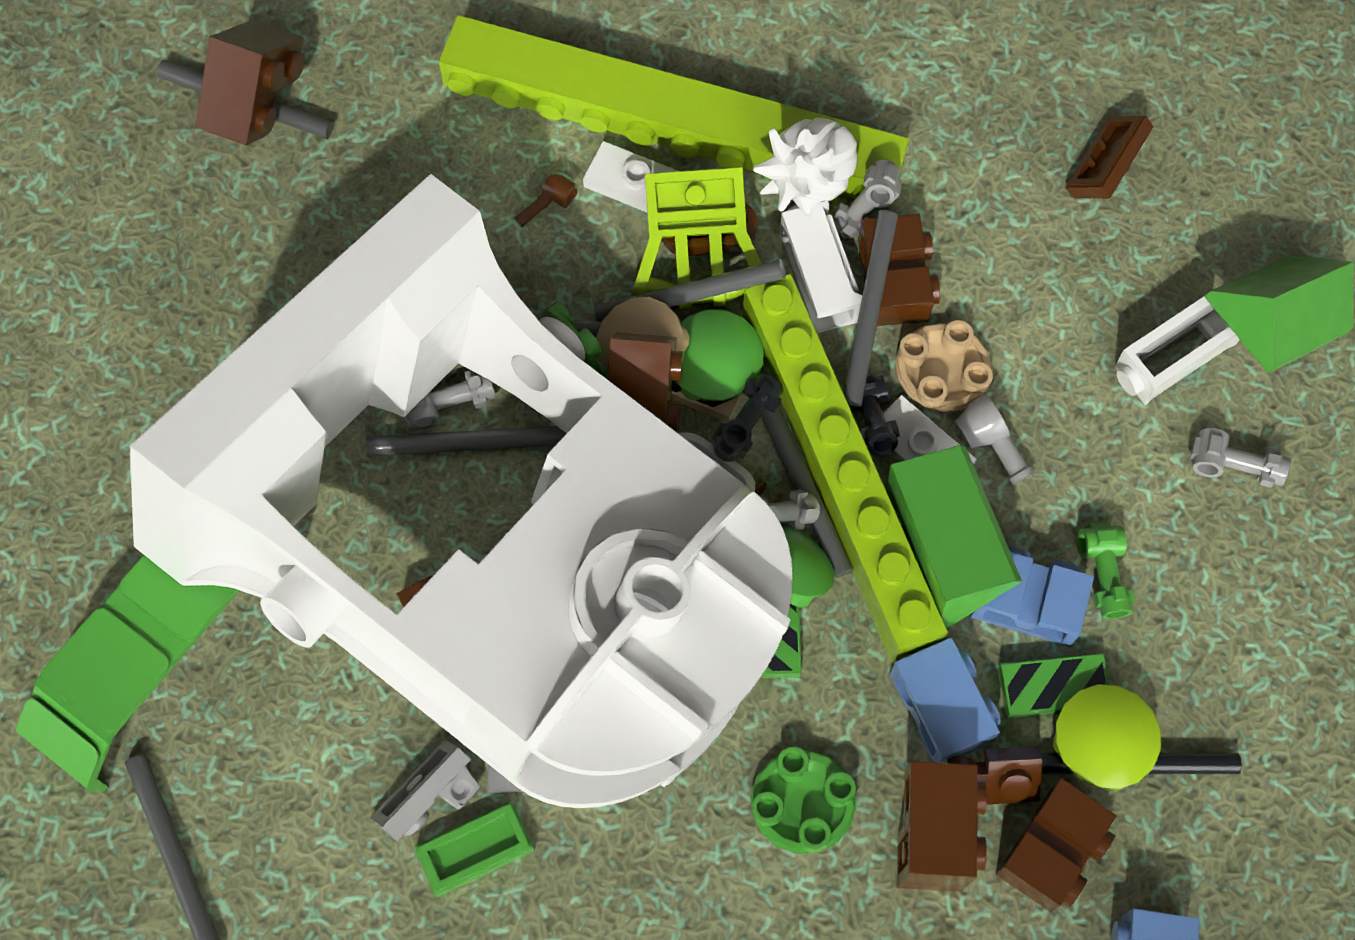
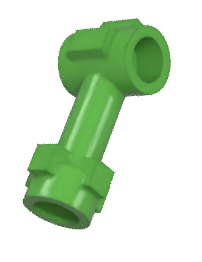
[1077,522,1136,620]

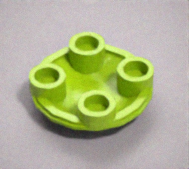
[1053,684,1161,792]

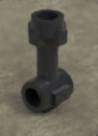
[712,374,783,462]
[844,375,900,456]

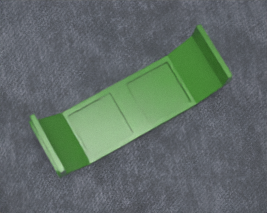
[15,555,240,793]

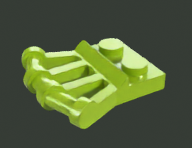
[631,167,762,310]

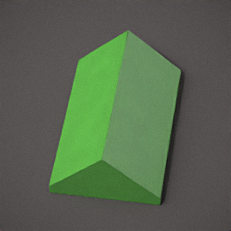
[1205,255,1354,374]
[886,445,1023,629]

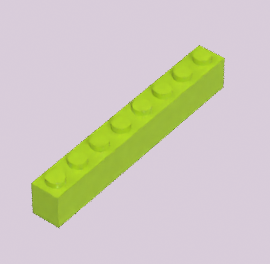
[742,273,948,666]

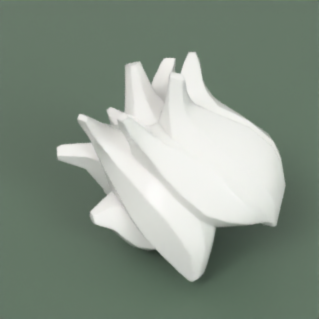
[753,118,858,215]

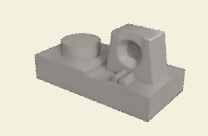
[370,740,480,841]

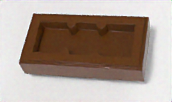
[1065,115,1154,199]

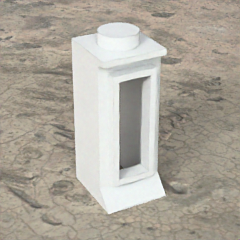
[779,201,862,333]
[1115,287,1240,405]

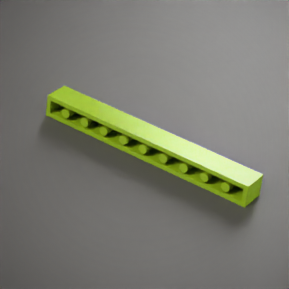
[438,15,910,209]

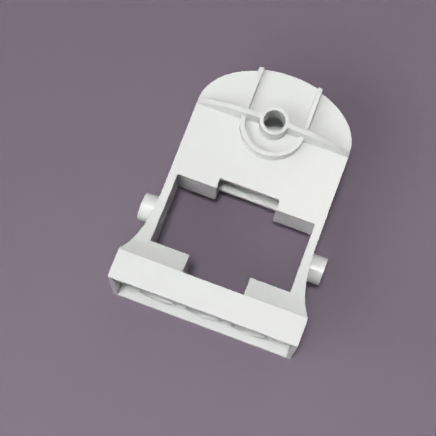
[130,174,793,808]

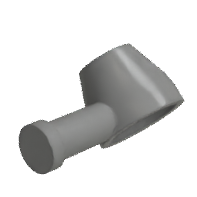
[954,394,1035,485]

